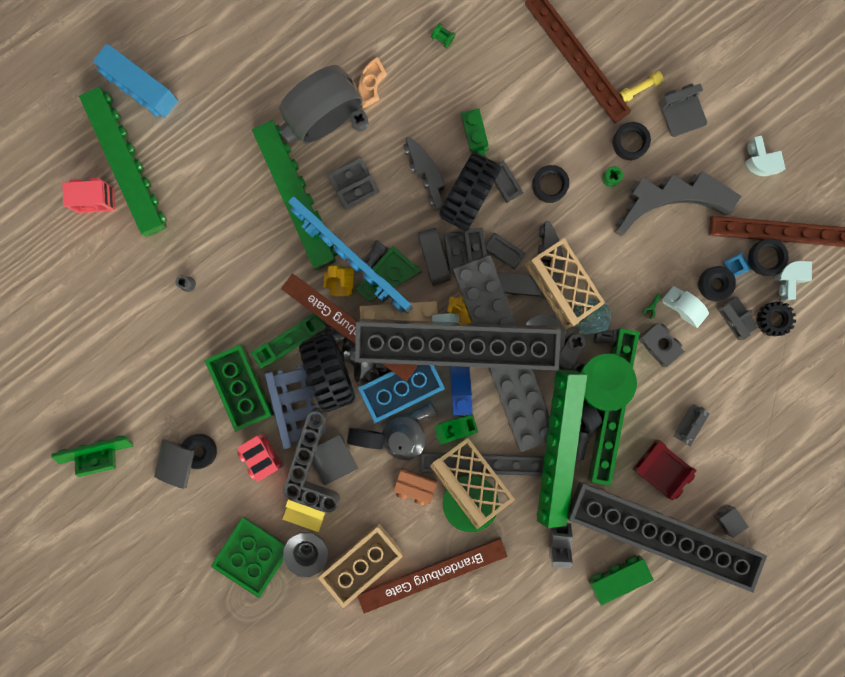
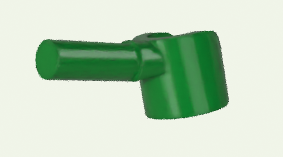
[642,293,661,319]

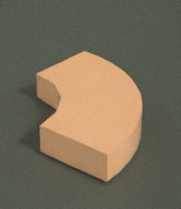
[358,57,387,109]

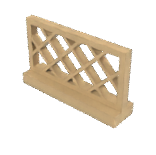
[524,238,605,329]
[430,438,515,529]

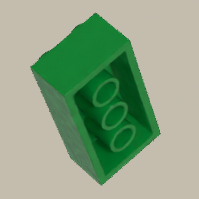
[204,344,274,432]

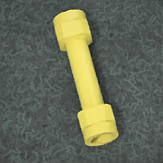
[618,71,664,102]

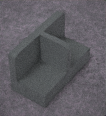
[717,297,757,340]

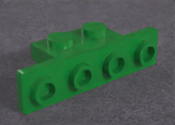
[51,436,133,477]

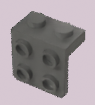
[659,83,707,137]

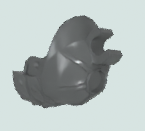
[341,338,380,383]

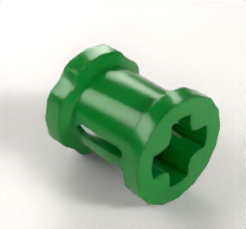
[431,23,456,48]
[602,166,623,187]

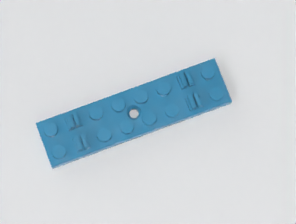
[288,196,413,314]

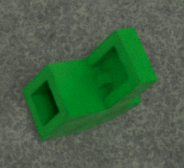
[434,414,478,444]

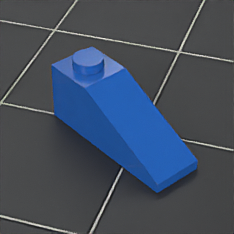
[450,366,473,415]

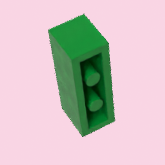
[588,555,654,606]

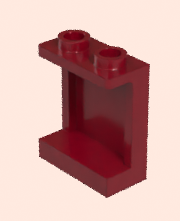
[632,440,697,500]

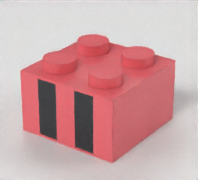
[62,178,115,213]
[237,433,283,482]

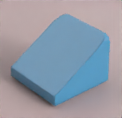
[723,252,751,277]

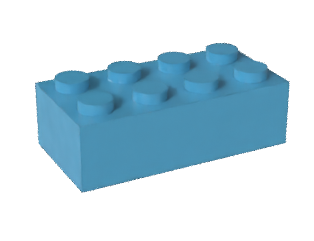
[92,43,178,119]
[358,365,445,423]

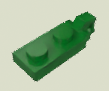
[461,108,489,157]

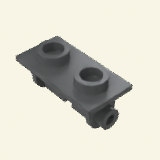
[674,404,710,446]

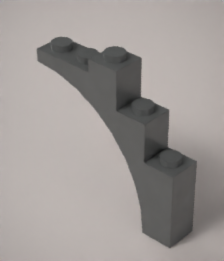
[615,171,741,236]

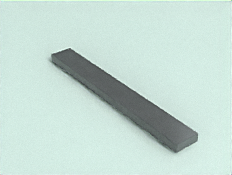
[420,452,574,477]

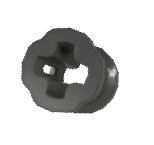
[350,110,369,132]
[594,326,617,346]

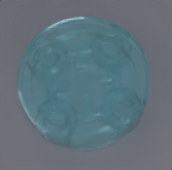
[573,299,612,335]

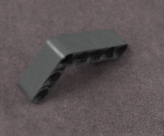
[283,407,340,513]

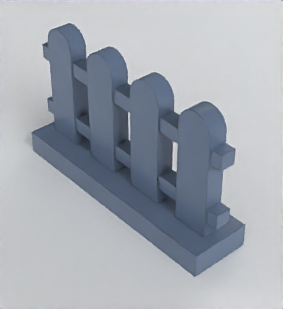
[265,365,326,449]

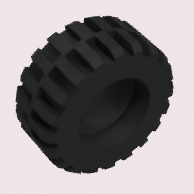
[439,152,502,231]
[299,333,355,412]

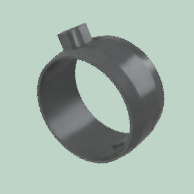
[279,65,363,144]

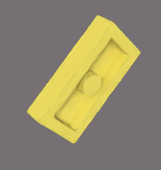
[282,500,326,532]

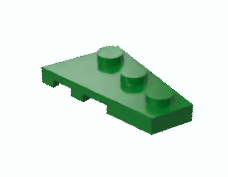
[355,246,422,302]

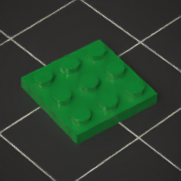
[211,517,285,598]

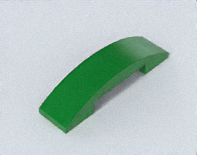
[250,313,326,369]

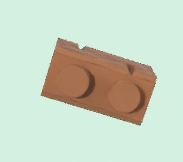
[393,468,438,506]

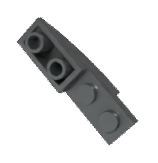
[404,137,445,211]
[538,221,564,300]

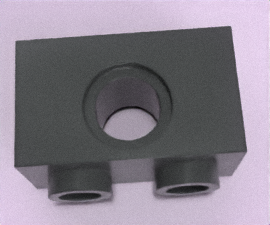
[638,323,685,367]

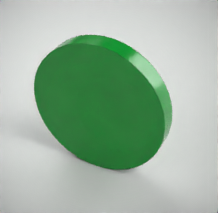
[581,354,637,411]
[443,475,499,532]

